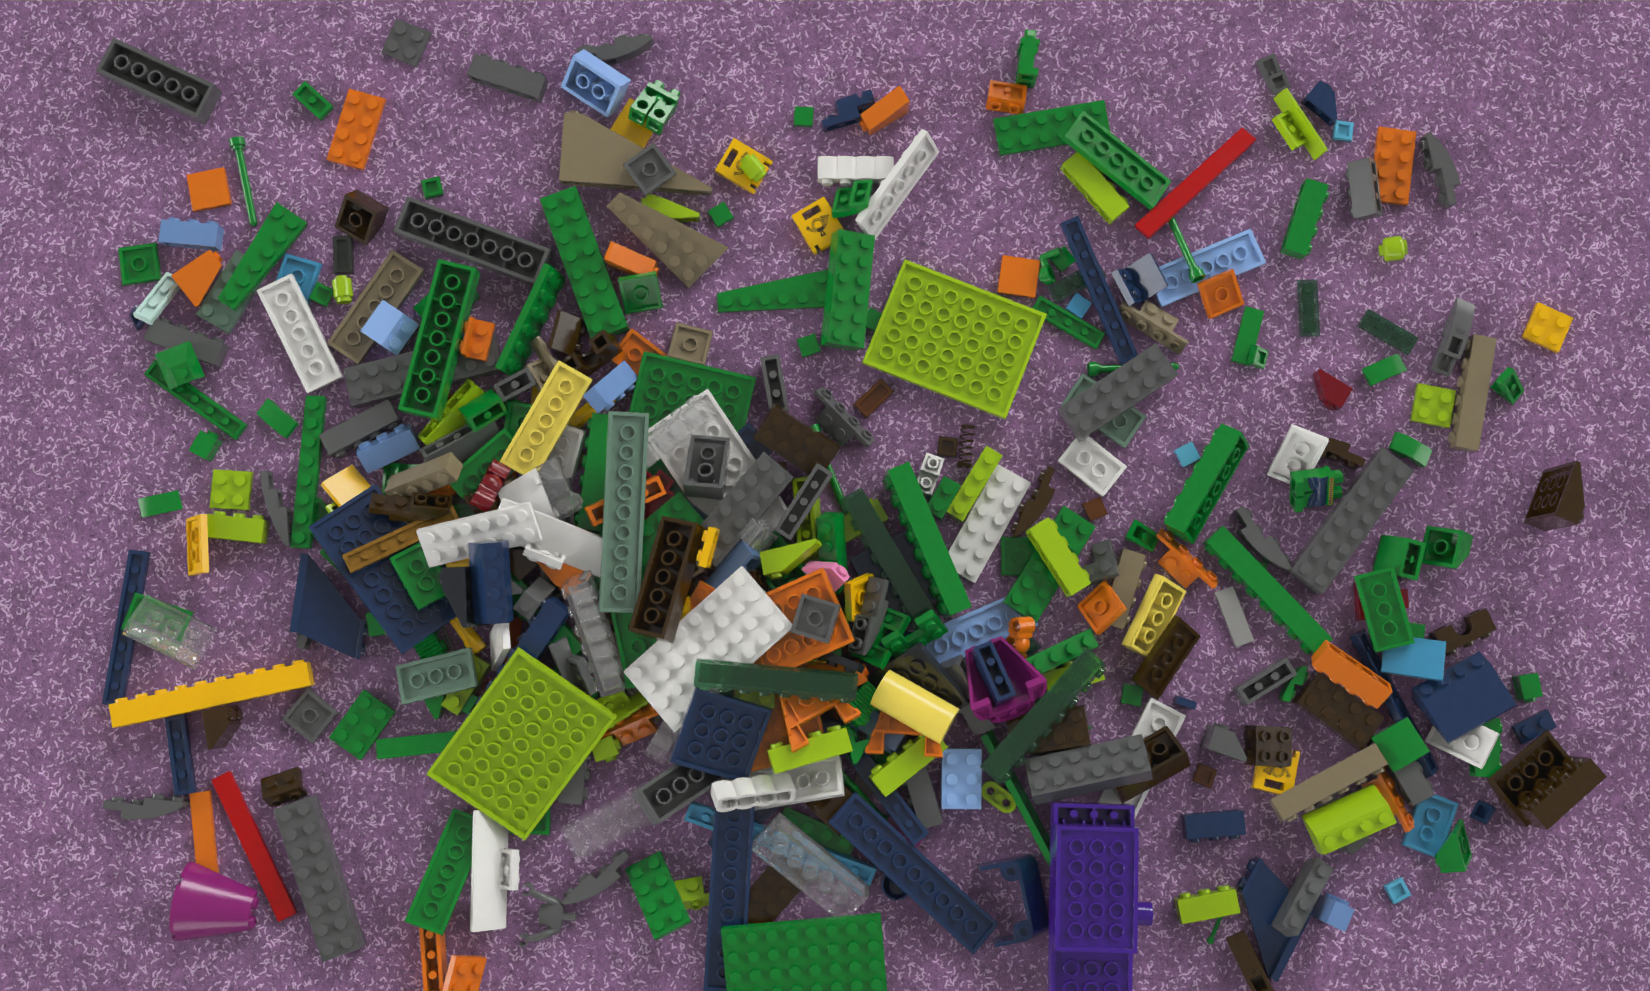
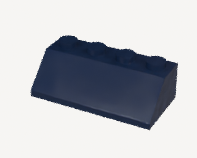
[468,540,514,624]

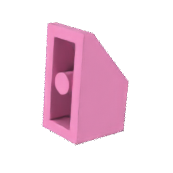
[802,561,850,592]

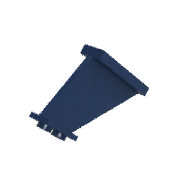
[289,553,368,659]
[1237,857,1314,982]

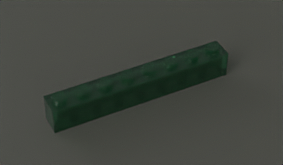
[840,487,939,631]
[980,647,1106,784]
[694,658,858,703]

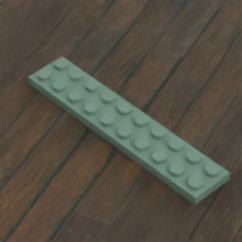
[598,411,649,613]

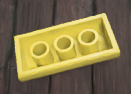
[1121,574,1186,658]
[870,670,960,744]

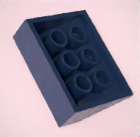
[1412,651,1517,744]

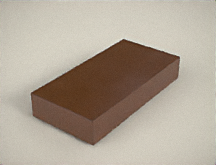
[853,378,894,419]

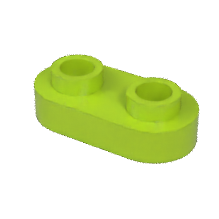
[981,781,1016,813]

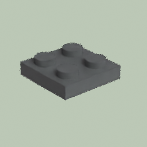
[381,19,432,68]
[623,143,677,197]
[790,593,841,644]
[282,688,339,743]

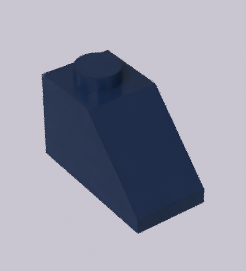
[1301,80,1337,126]

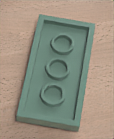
[196,250,267,334]
[1061,373,1147,448]
[395,648,479,705]

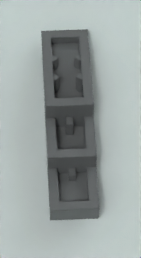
[260,470,293,547]

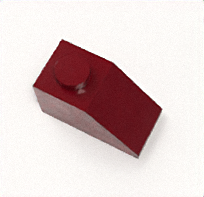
[1313,369,1353,411]

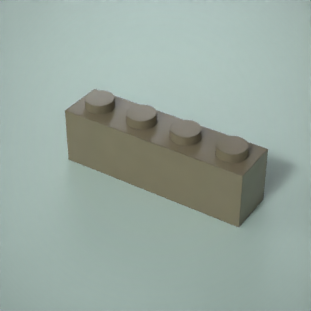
[384,452,463,497]
[1110,548,1147,630]

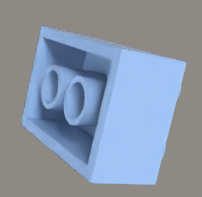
[561,49,631,118]
[940,748,982,809]

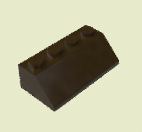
[1112,726,1191,804]

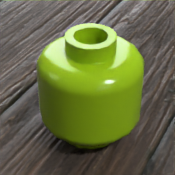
[1378,236,1408,262]

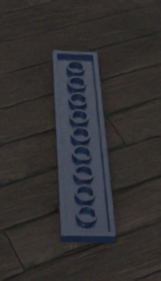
[828,792,999,955]
[703,806,755,991]

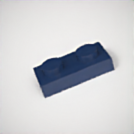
[1511,709,1557,744]

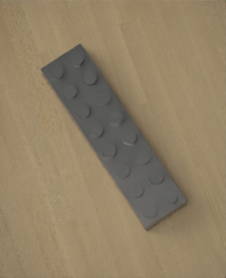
[393,196,554,287]
[343,332,503,409]
[1286,447,1414,595]
[273,795,366,962]

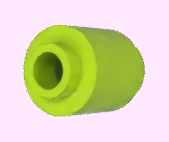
[740,154,767,183]
[332,275,354,304]

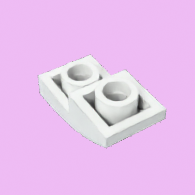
[917,452,944,498]

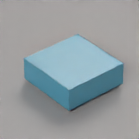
[1332,120,1354,142]
[1174,442,1201,467]
[1383,877,1411,904]

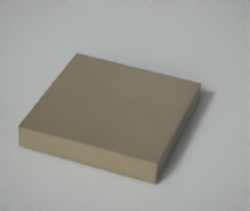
[667,322,713,365]

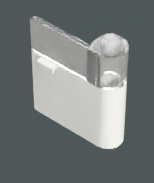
[498,456,583,520]

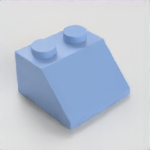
[360,300,419,355]

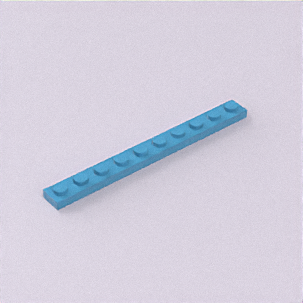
[684,801,877,886]

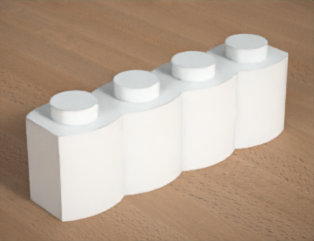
[818,156,894,186]
[711,772,796,812]

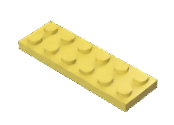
[500,360,593,475]

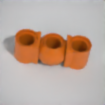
[1006,616,1035,658]

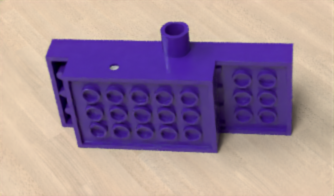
[1048,801,1153,991]

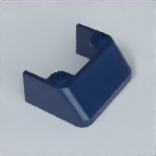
[977,854,1049,947]

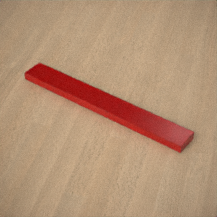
[1135,127,1256,240]
[211,771,298,922]

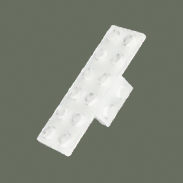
[498,498,602,577]
[470,810,520,932]

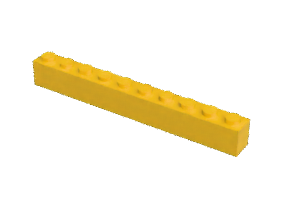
[108,659,315,728]

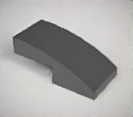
[1255,53,1291,95]

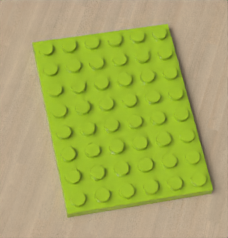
[862,259,1047,419]
[426,647,617,841]

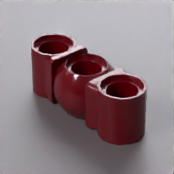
[470,459,511,512]

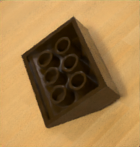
[1524,460,1585,531]
[1487,730,1569,827]

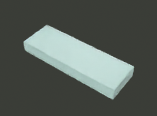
[133,272,180,325]

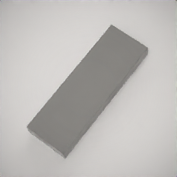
[1214,586,1254,647]

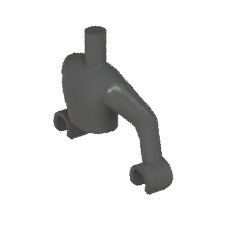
[518,882,577,947]

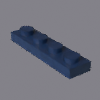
[164,714,197,796]

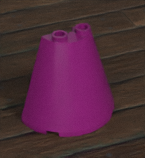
[965,636,1047,723]
[169,862,259,941]

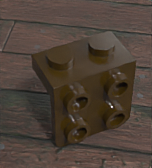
[1243,725,1292,767]

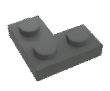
[1081,539,1120,587]

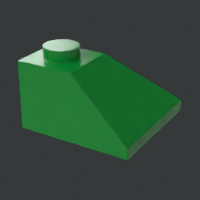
[154,341,205,390]
[1422,526,1473,569]
[1435,819,1472,873]

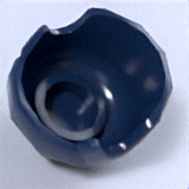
[881,875,908,901]

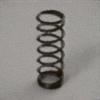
[957,424,975,468]

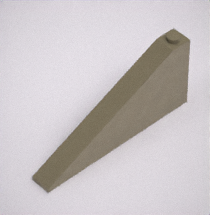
[559,110,712,195]

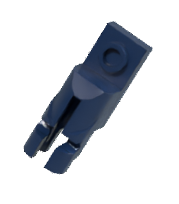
[821,89,875,133]

